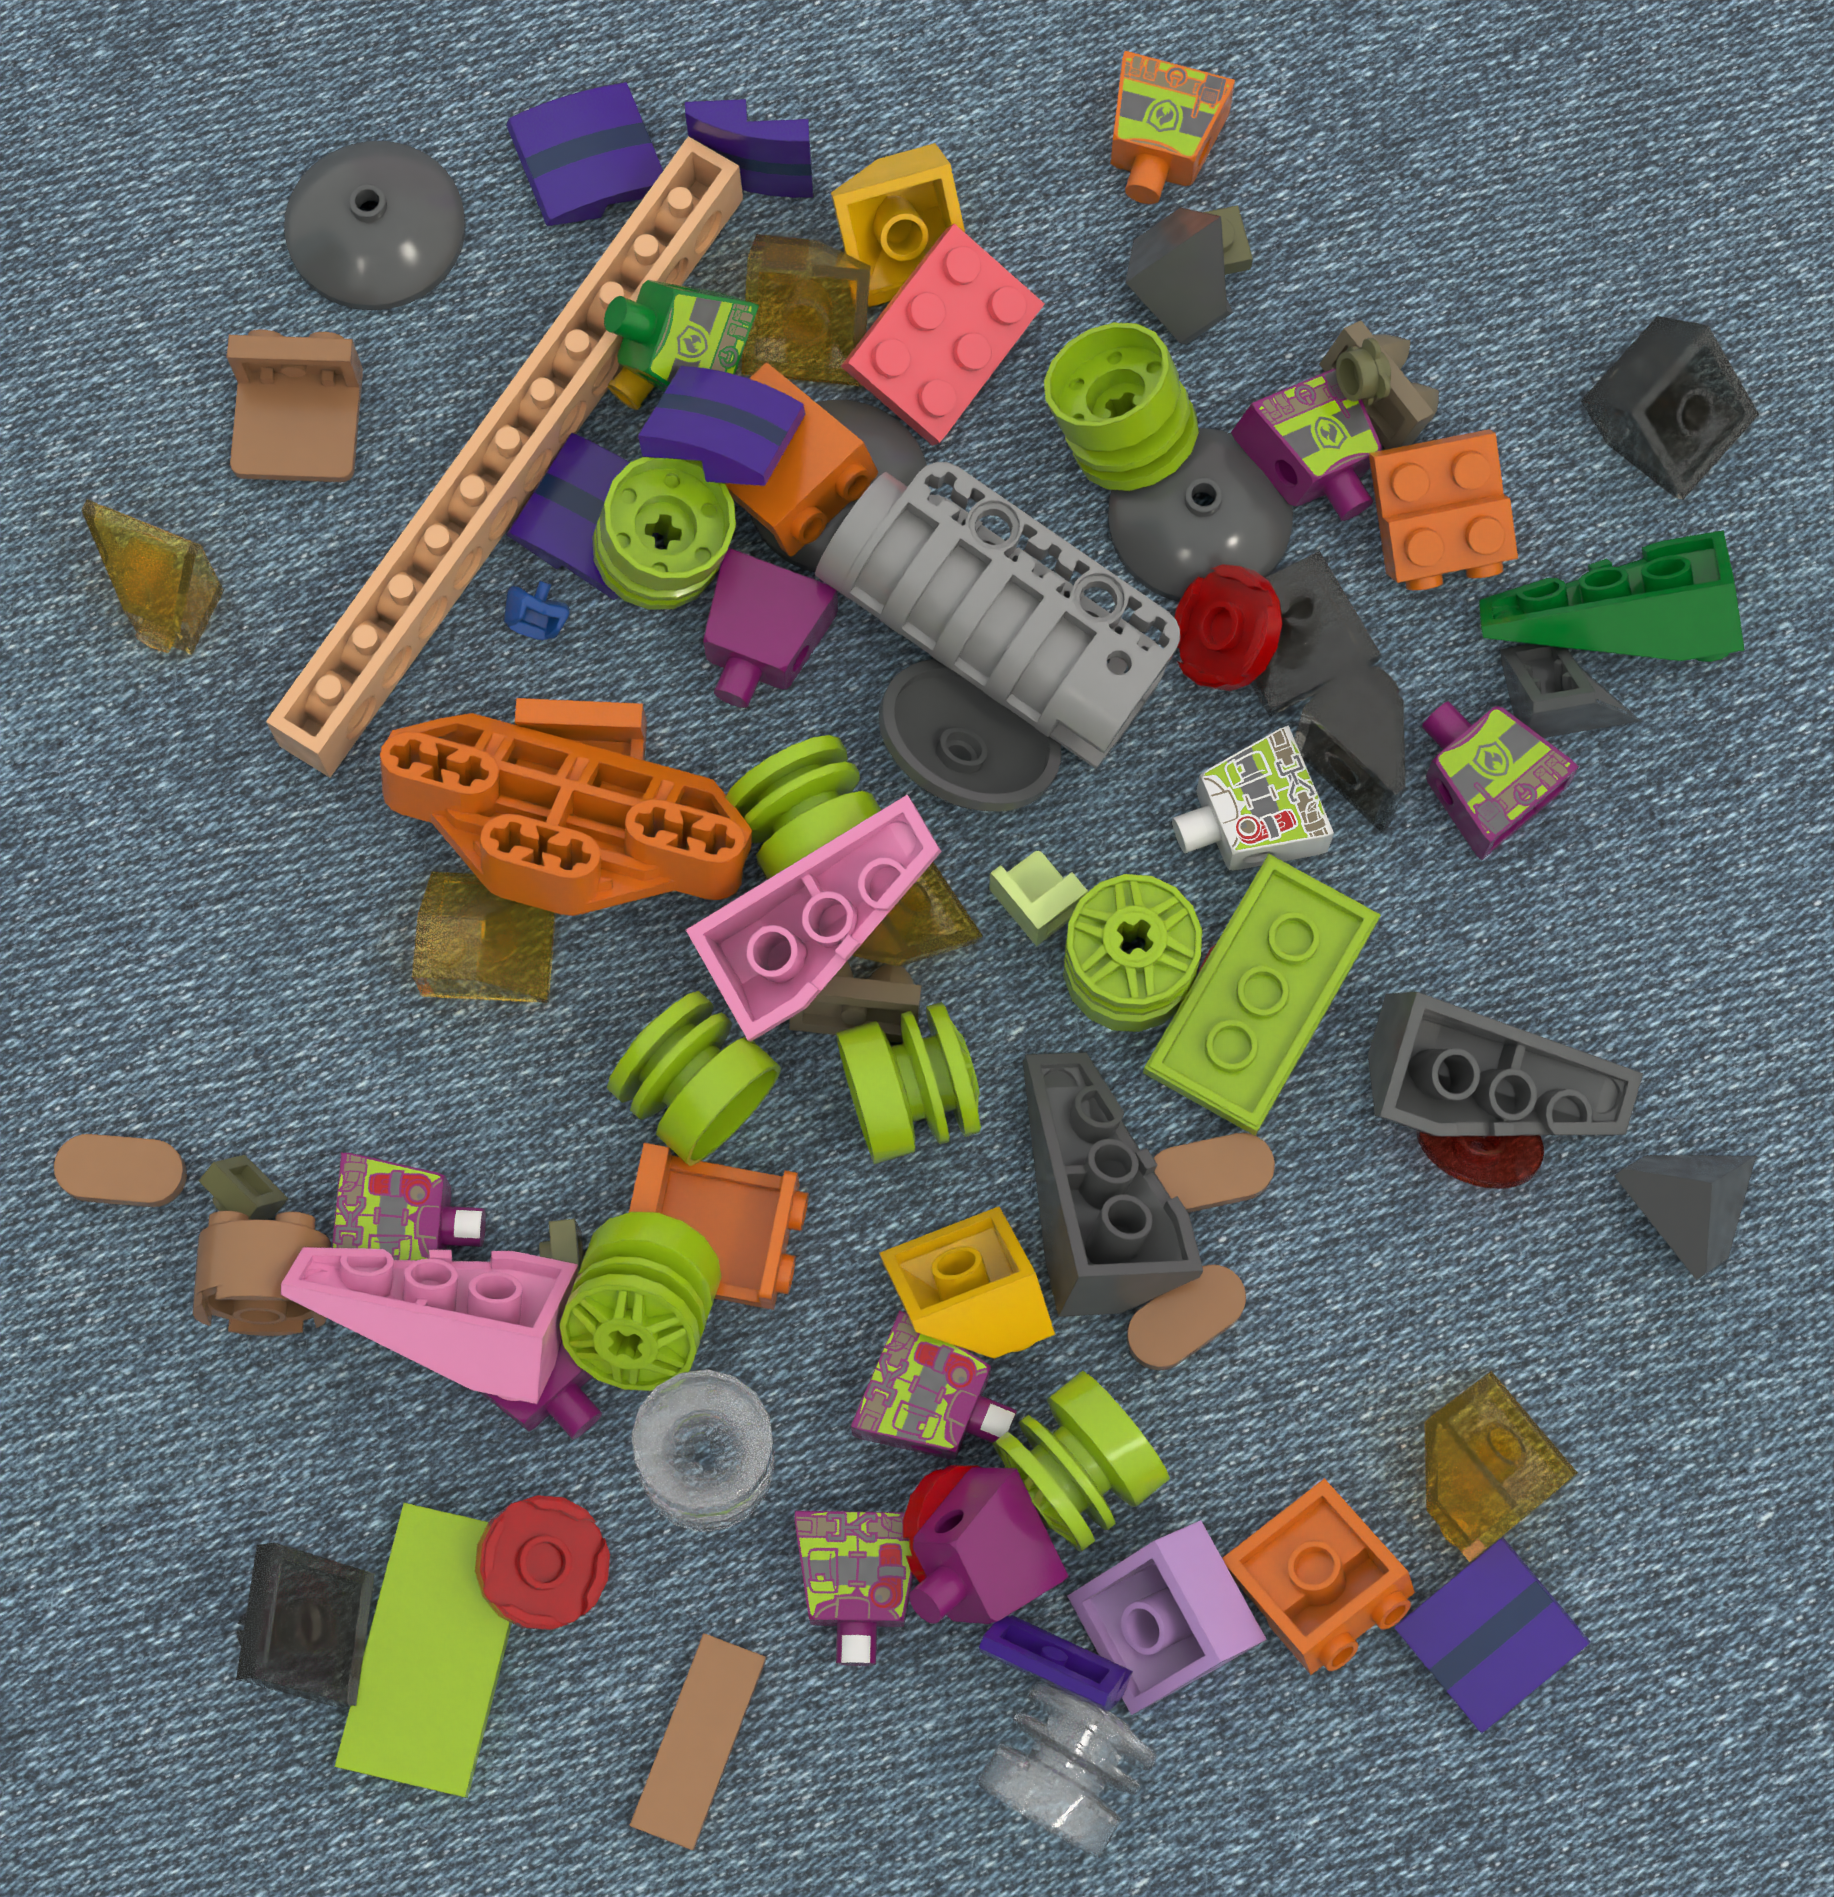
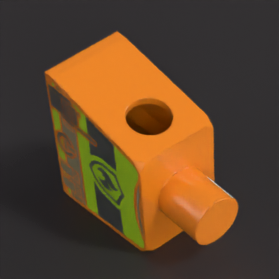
[1110,51,1235,204]

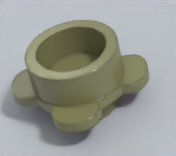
[1336,338,1391,407]

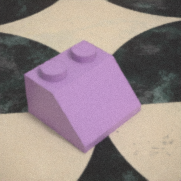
[1067,1520,1267,1715]

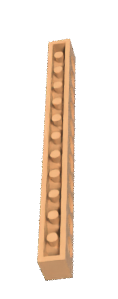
[266,136,743,778]

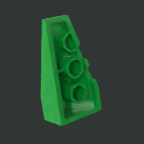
[1479,530,1745,662]

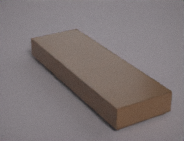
[630,1633,767,1851]

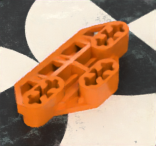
[380,713,752,916]

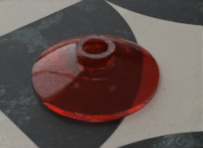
[1416,1131,1544,1189]

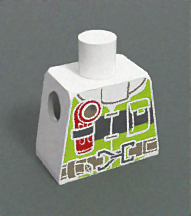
[1172,725,1334,870]

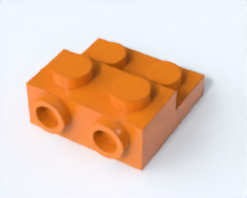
[1369,429,1518,590]
[1222,1478,1415,1675]

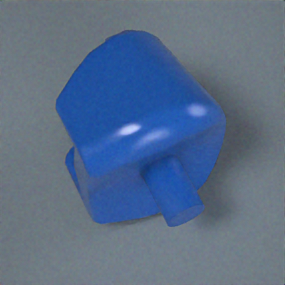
[504,581,570,640]

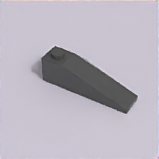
[1368,992,1643,1136]
[1023,1052,1203,1317]

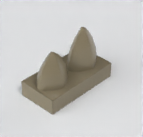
[1319,321,1439,450]
[789,959,922,1043]

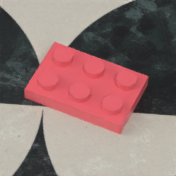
[841,224,1045,446]

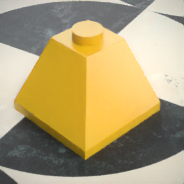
[831,143,965,310]
[879,1206,1055,1359]

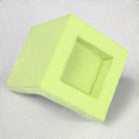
[989,851,1088,947]

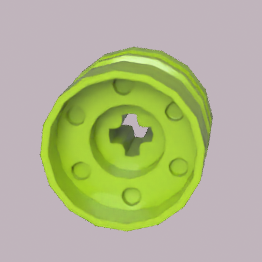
[1044,322,1199,491]
[592,457,736,610]
[725,735,881,880]
[1063,874,1202,1032]
[607,991,781,1166]
[836,1002,981,1164]
[559,1212,722,1391]
[993,1371,1170,1552]

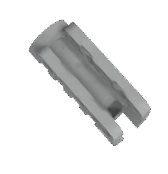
[815,462,1180,769]

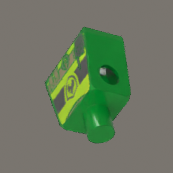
[604,280,759,392]

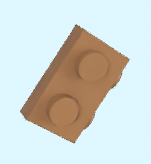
[227,329,363,482]

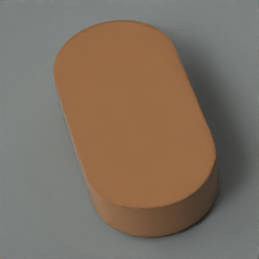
[1154,1133,1275,1213]
[54,1134,187,1207]
[1127,1265,1246,1370]

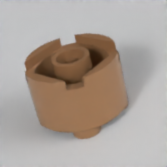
[192,1211,331,1336]

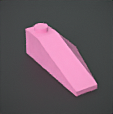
[686,795,942,1042]
[281,1247,578,1404]

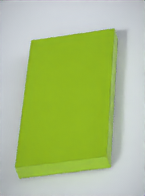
[1143,854,1381,1136]
[334,1503,512,1798]

